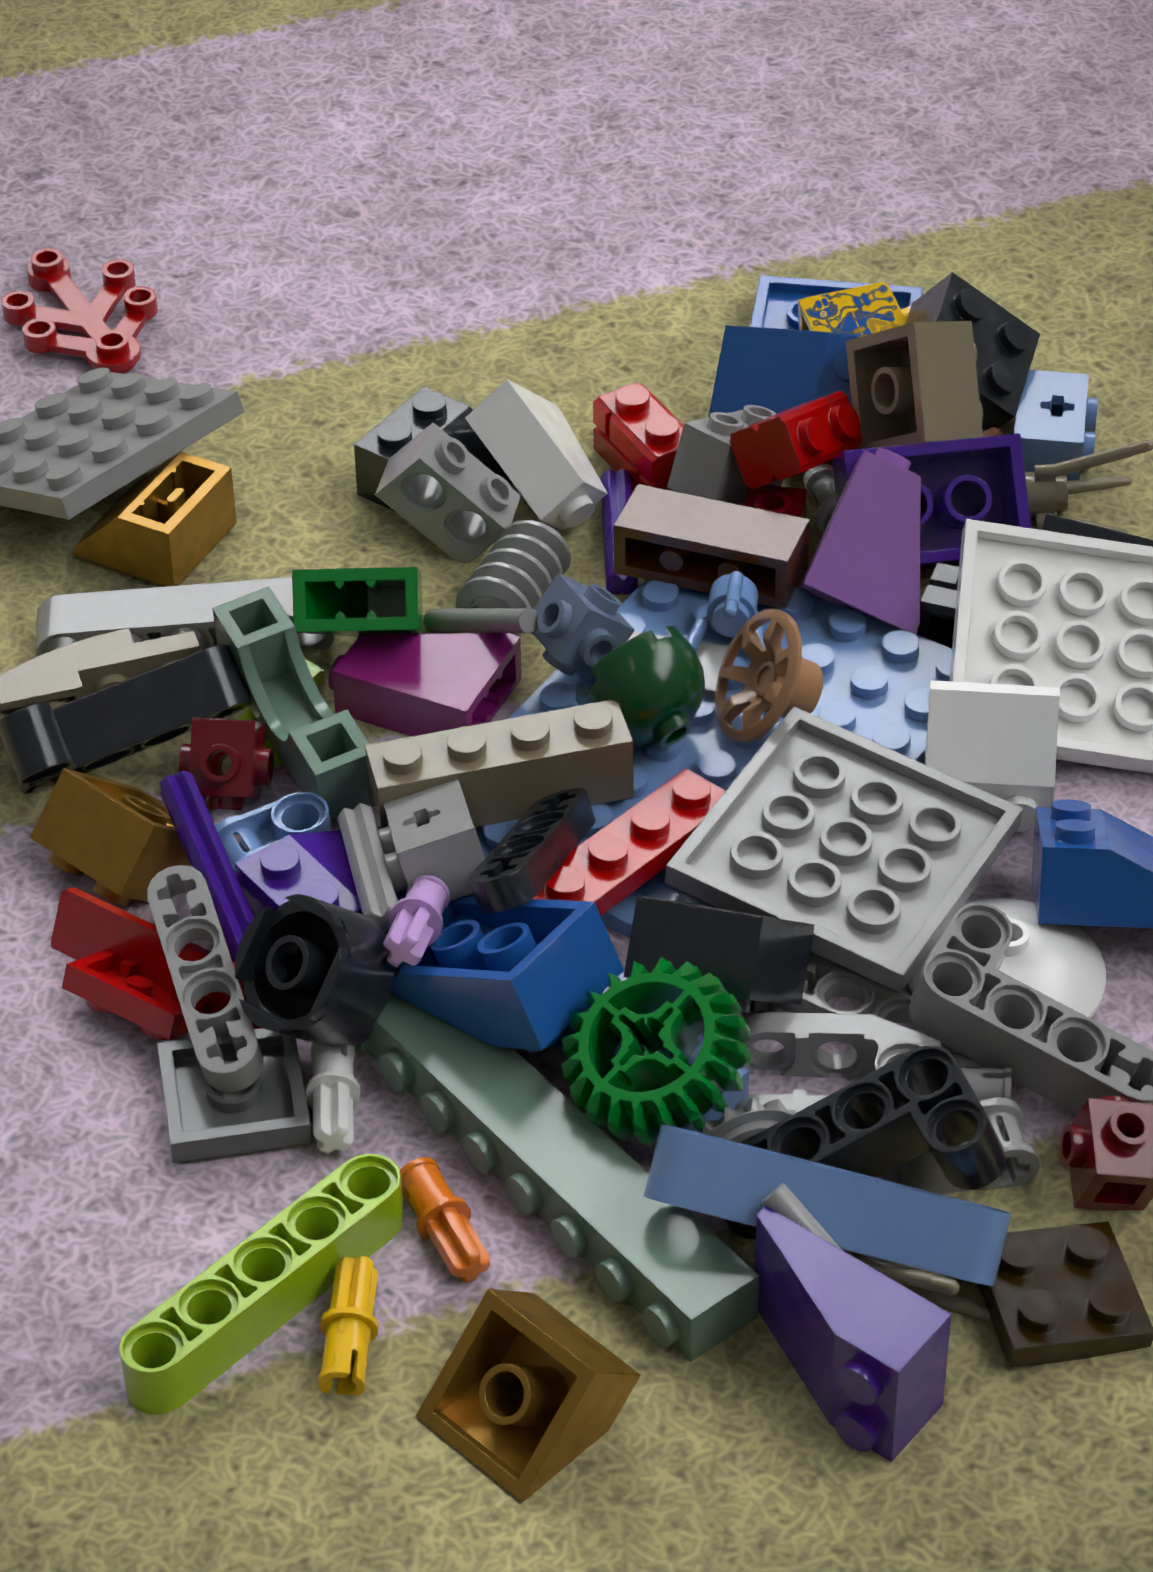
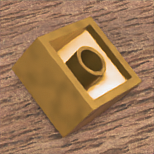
[30,768,191,906]
[416,1288,641,1502]

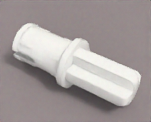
[306,1043,360,1154]

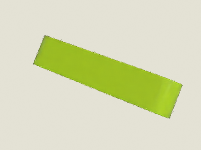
[119,1153,404,1415]

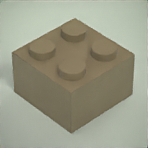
[846,321,983,449]

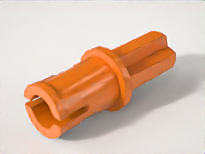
[400,1157,490,1283]

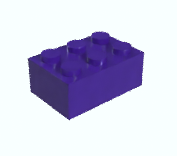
[832,433,1031,569]

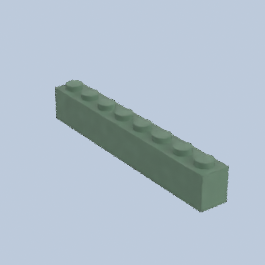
[355,993,759,1362]

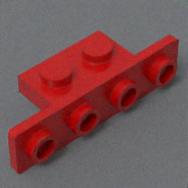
[51,887,261,1040]

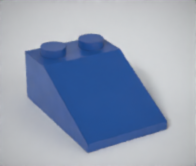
[708,325,859,450]
[1032,799,1153,928]
[390,896,624,1052]

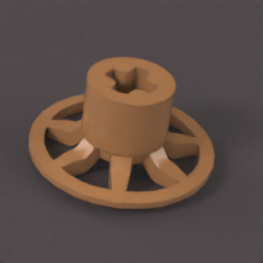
[714,609,823,743]

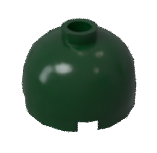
[576,626,705,747]

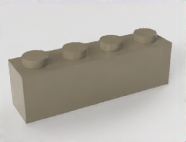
[365,700,634,830]

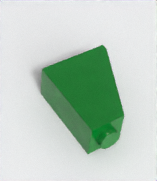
[292,567,423,637]

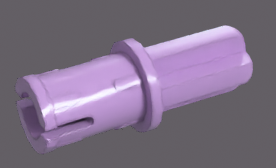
[383,875,450,967]

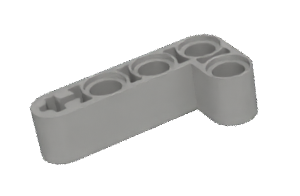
[909,903,1153,1115]

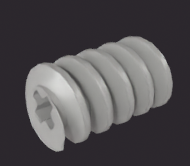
[456,520,571,636]

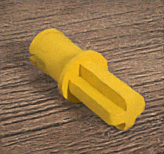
[317,1255,379,1396]

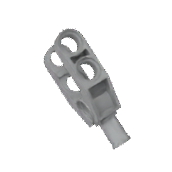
[733,1012,1011,1127]

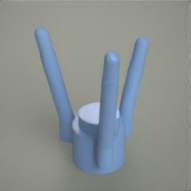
[687,571,765,652]

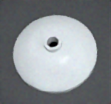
[906,898,1106,1018]

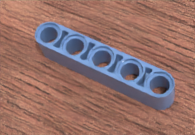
[643,1124,1012,1286]

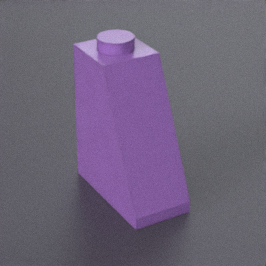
[798,448,921,634]

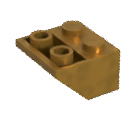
[74,452,237,586]

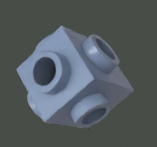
[533,573,635,678]

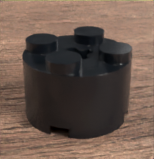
[235,894,401,1047]

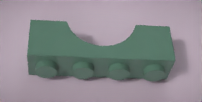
[212,586,370,822]

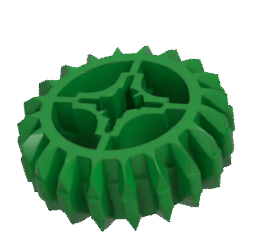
[561,957,752,1148]

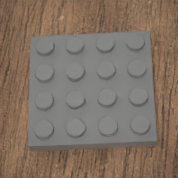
[0,368,245,520]
[665,707,1023,993]

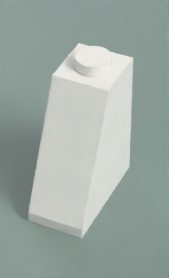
[465,379,608,530]

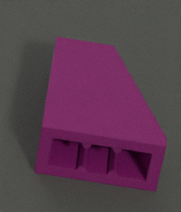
[328,633,522,736]

